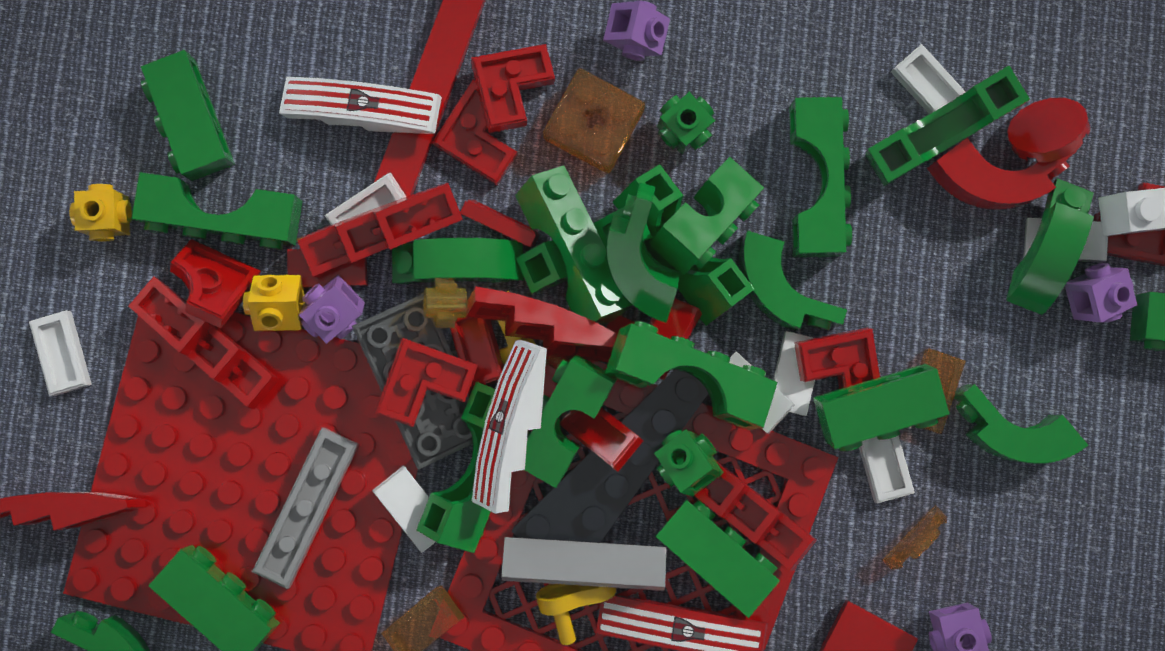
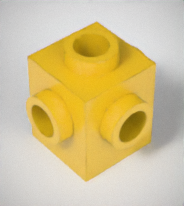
[69,184,132,242]
[243,275,305,331]

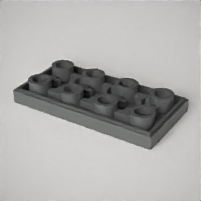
[351,293,473,470]

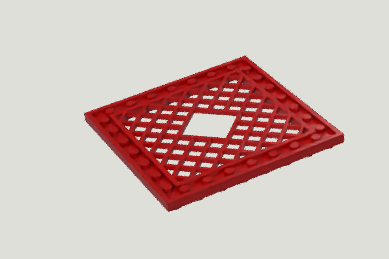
[431,355,839,651]

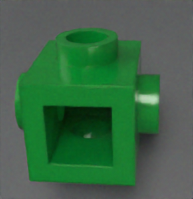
[657,92,715,155]
[654,429,724,496]

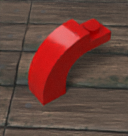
[927,138,1077,210]

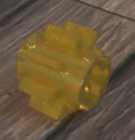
[423,278,467,328]

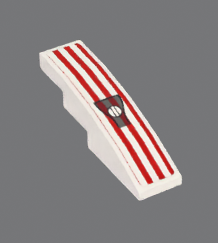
[279,77,442,134]
[472,340,547,514]

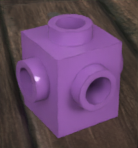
[603,1,670,61]
[1065,263,1137,323]
[299,274,365,344]
[929,603,992,651]

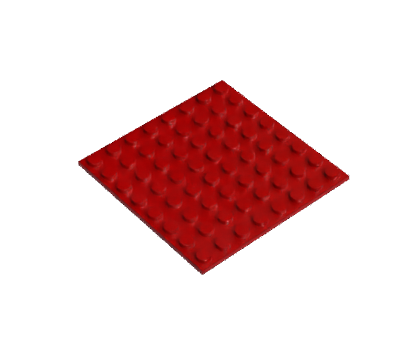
[63,300,418,651]

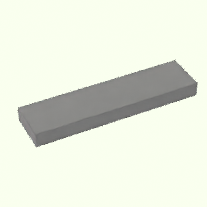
[252,427,359,589]
[501,537,666,591]

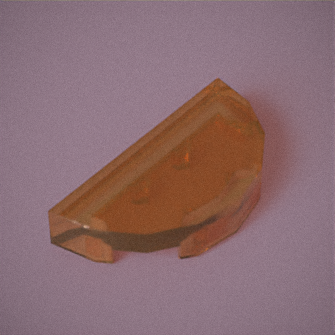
[882,505,947,570]

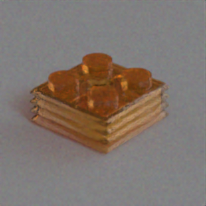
[543,68,645,174]

